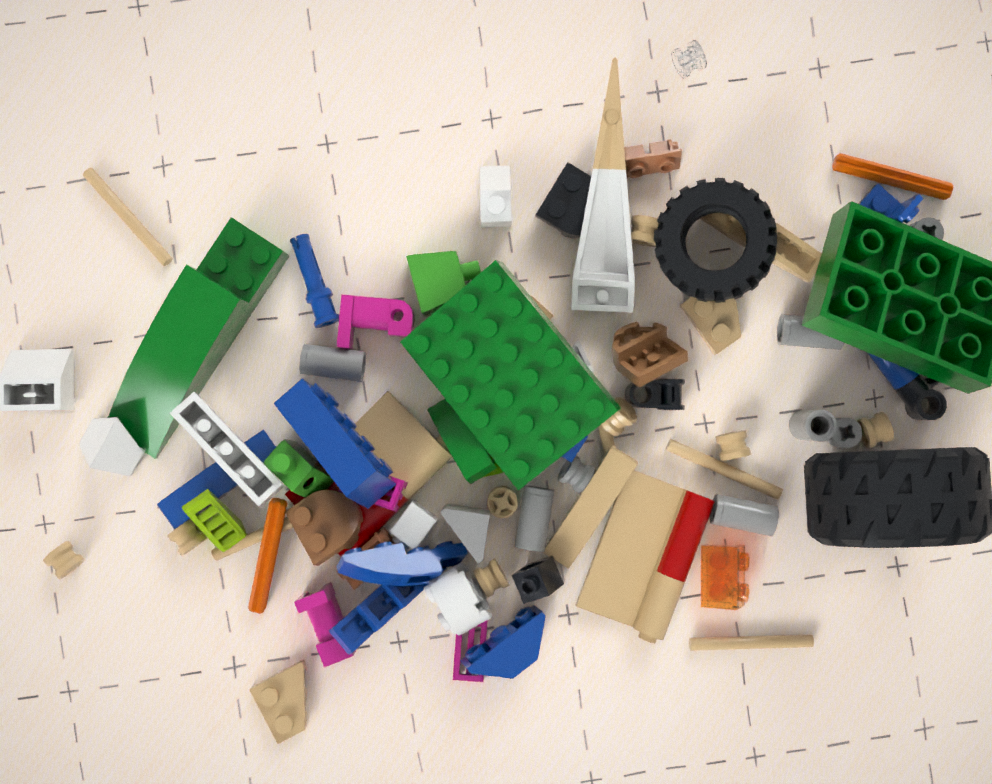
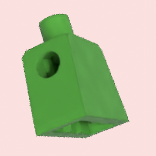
[406,251,481,316]
[263,439,334,498]

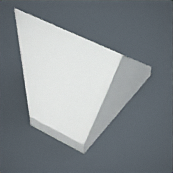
[79,417,146,477]

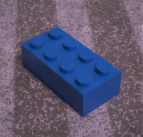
[274,378,396,509]

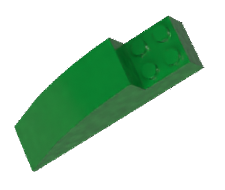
[107,217,290,459]

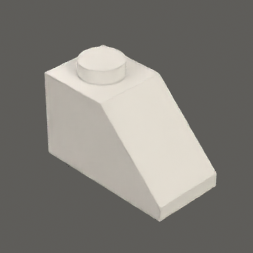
[479,166,512,228]

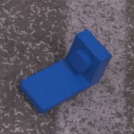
[858,184,924,224]

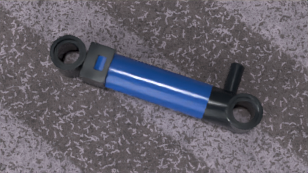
[867,352,947,420]

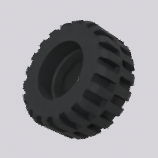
[654,178,777,303]

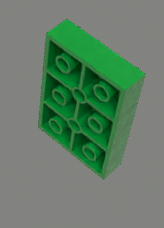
[801,201,992,394]
[400,260,621,491]

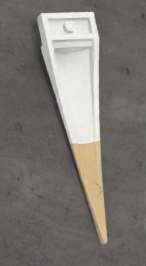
[571,57,635,313]

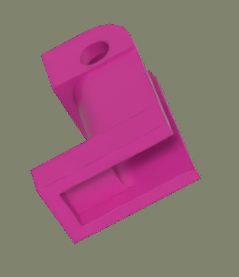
[337,294,415,350]
[294,582,356,668]

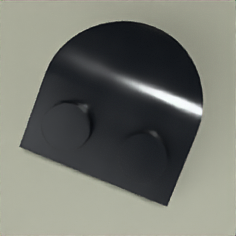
[535,162,591,238]

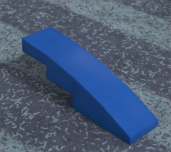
[157,429,276,530]
[329,545,447,655]

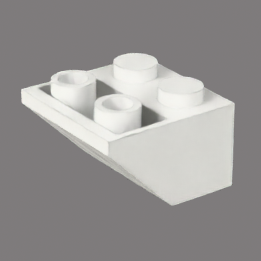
[0,349,75,411]

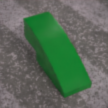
[427,399,497,484]

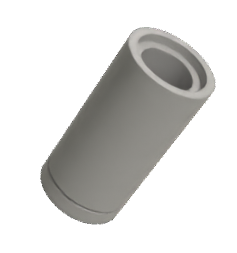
[777,314,845,350]
[299,344,366,382]
[789,410,837,442]
[514,485,555,552]
[710,494,779,536]

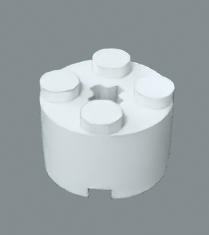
[424,562,493,636]

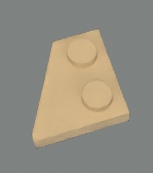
[680,297,742,355]
[249,659,307,744]

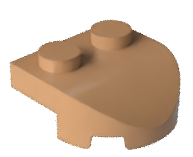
[612,322,688,388]
[285,490,363,566]

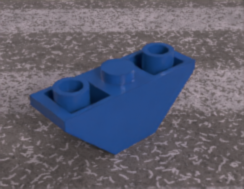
[460,605,546,679]

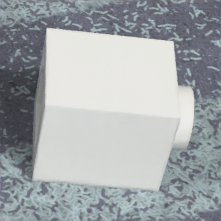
[390,500,438,550]

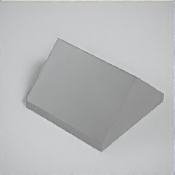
[440,504,490,564]

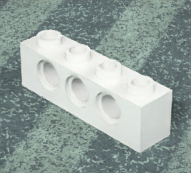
[170,392,285,507]

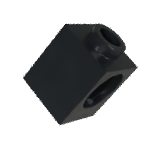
[511,556,564,604]

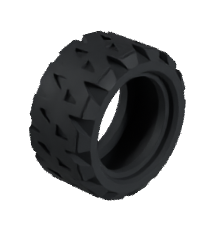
[804,447,992,548]

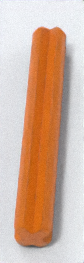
[832,153,953,200]
[248,498,287,614]

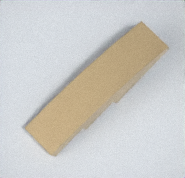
[700,213,822,282]
[543,446,638,569]

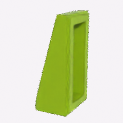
[182,489,247,552]

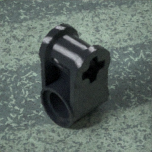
[624,379,685,410]

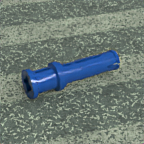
[290,234,340,328]

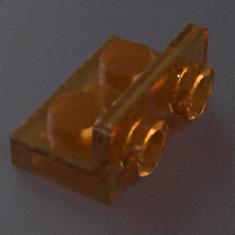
[701,544,750,610]

